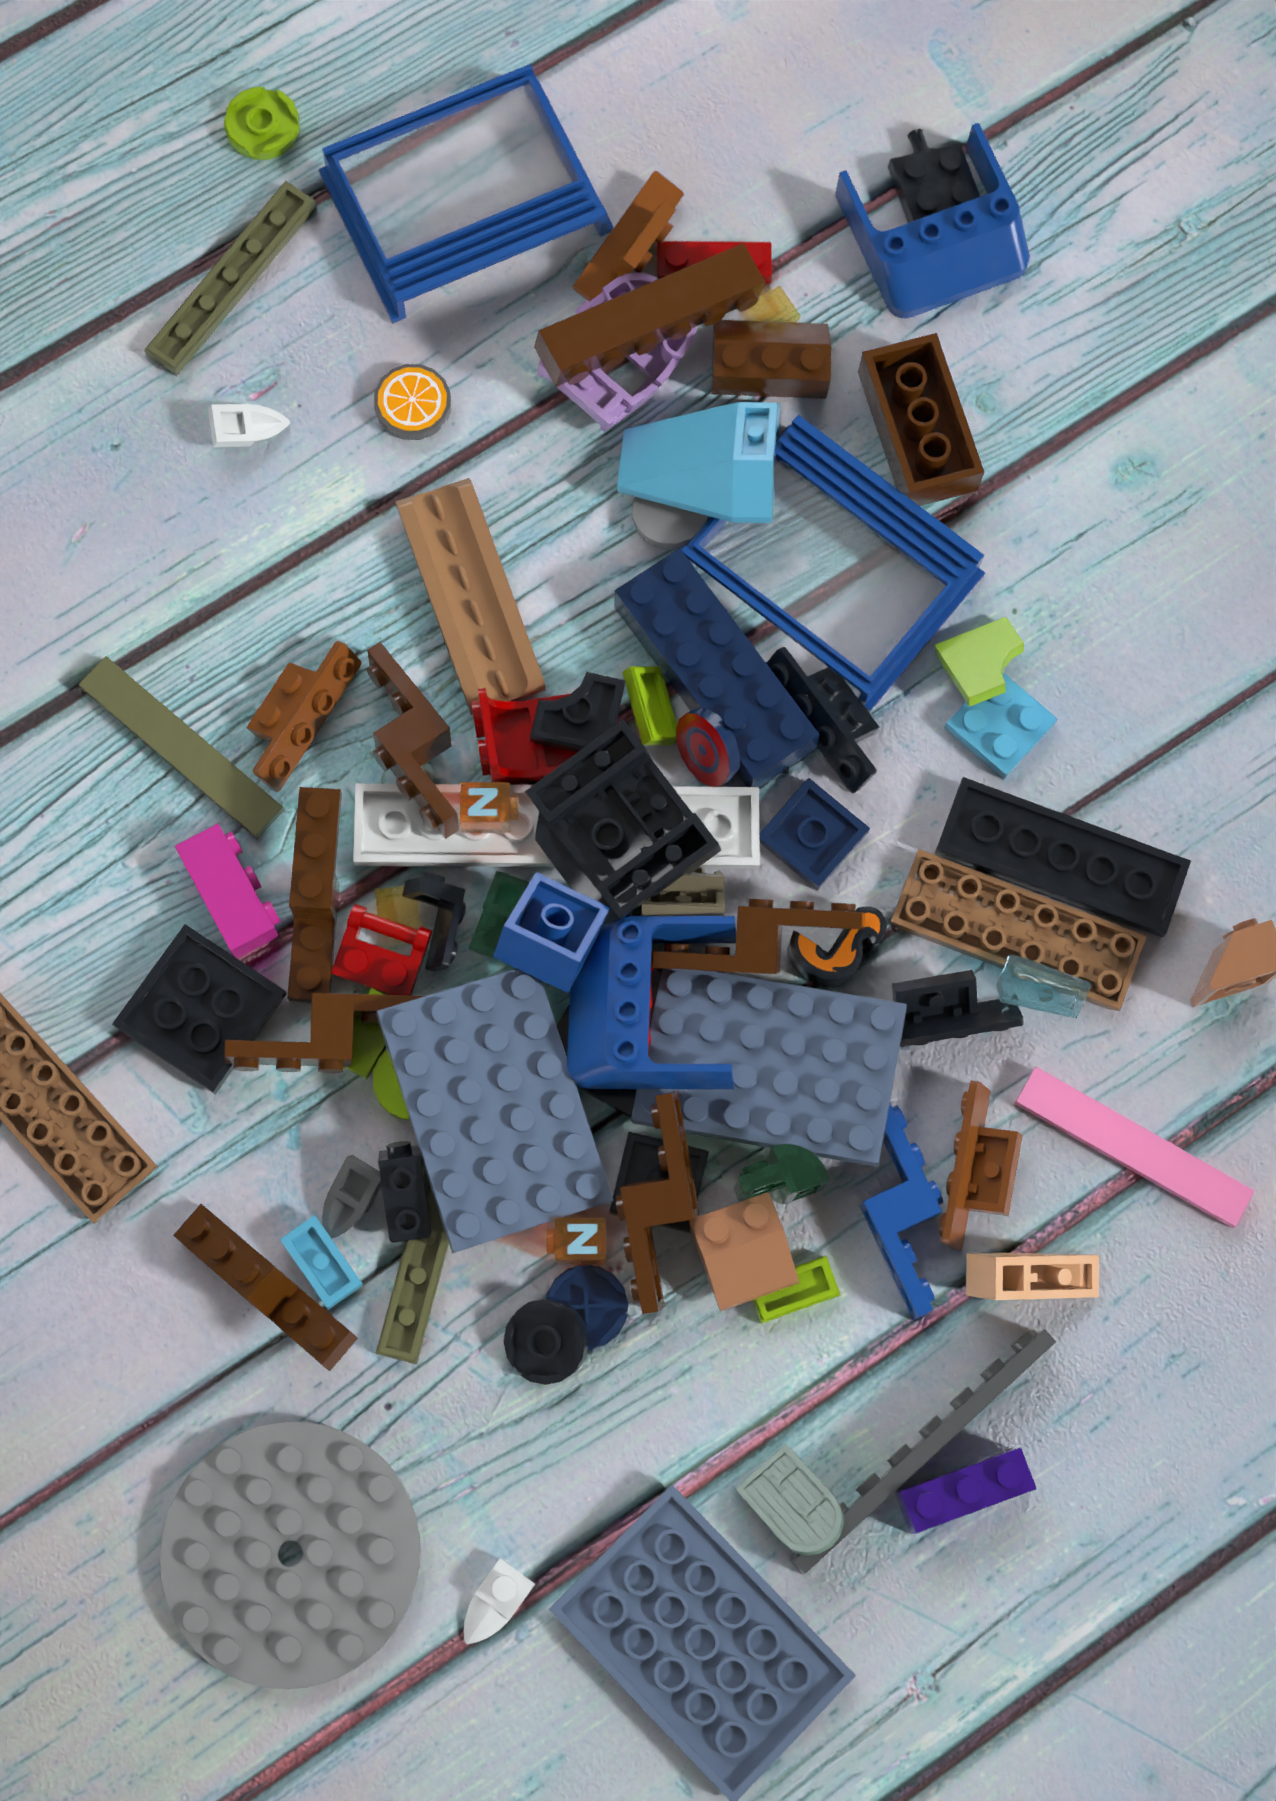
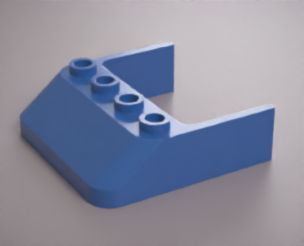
[835,122,1030,319]
[567,916,737,1090]

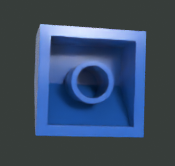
[493,872,610,993]

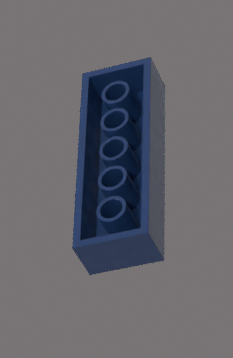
[614,548,820,787]

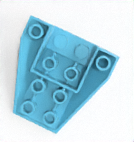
[617,402,781,523]

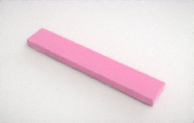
[1014,1067,1254,1228]

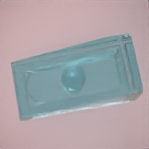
[996,954,1091,1019]

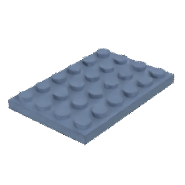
[631,968,907,1167]
[376,969,614,1254]
[549,1484,856,1801]

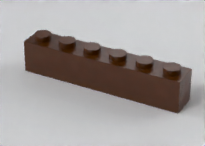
[534,243,766,387]

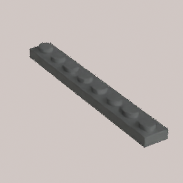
[790,1329,1056,1574]

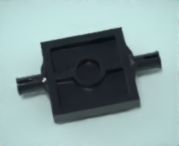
[887,129,980,223]

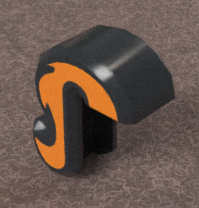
[787,906,887,987]

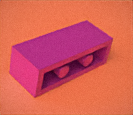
[175,823,281,959]

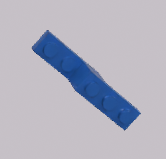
[859,1103,943,1320]

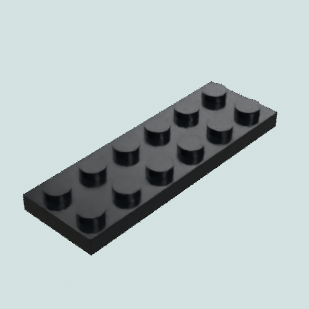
[935,777,1191,938]

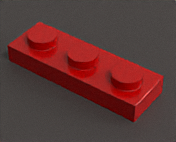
[657,241,772,284]

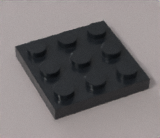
[112,924,287,1095]

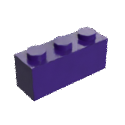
[895,1447,1037,1534]

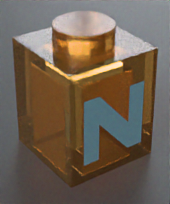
[460,782,519,833]
[546,1218,606,1265]

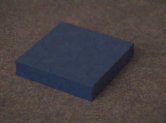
[759,778,870,891]

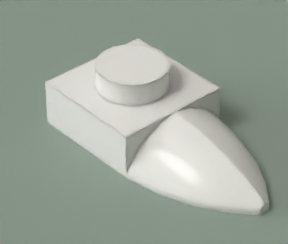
[208,404,290,447]
[464,1558,535,1644]

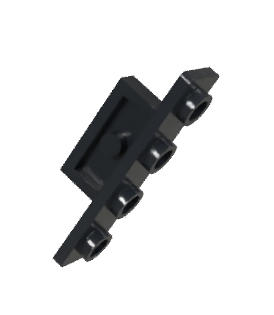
[766,647,880,793]
[892,970,1024,1047]

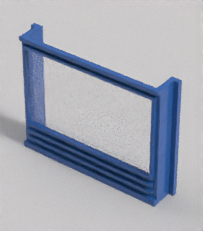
[318,64,614,324]
[681,415,985,713]

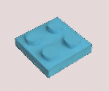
[944,672,1058,779]

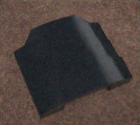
[525,719,722,920]

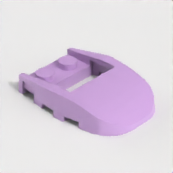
[537,273,696,432]

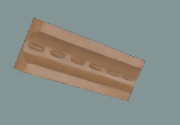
[395,478,546,715]
[890,849,1147,1011]
[0,993,158,1224]

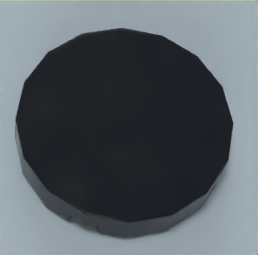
[503,1298,589,1385]

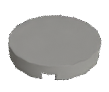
[632,497,710,550]

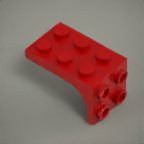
[471,688,578,785]

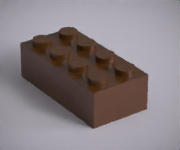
[858,333,985,506]

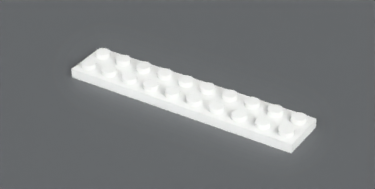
[353,783,760,869]

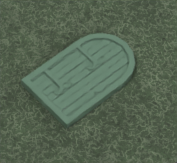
[735,1444,844,1556]

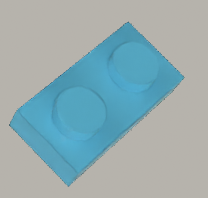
[280,1215,363,1310]

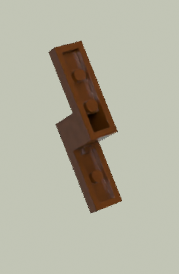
[367,642,459,839]
[287,787,342,1002]
[652,899,865,975]
[225,993,425,1073]
[616,1091,700,1314]
[173,1204,358,1372]

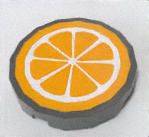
[374,364,451,440]

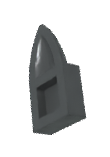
[322,1155,382,1239]

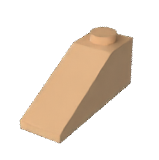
[966,1253,1099,1300]

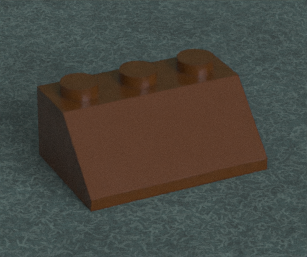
[711,320,831,399]

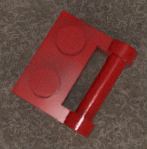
[331,904,432,996]

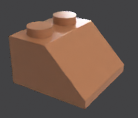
[1190,918,1276,1008]
[689,1192,799,1312]

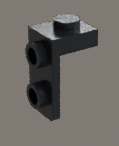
[402,872,466,972]
[378,1141,431,1243]

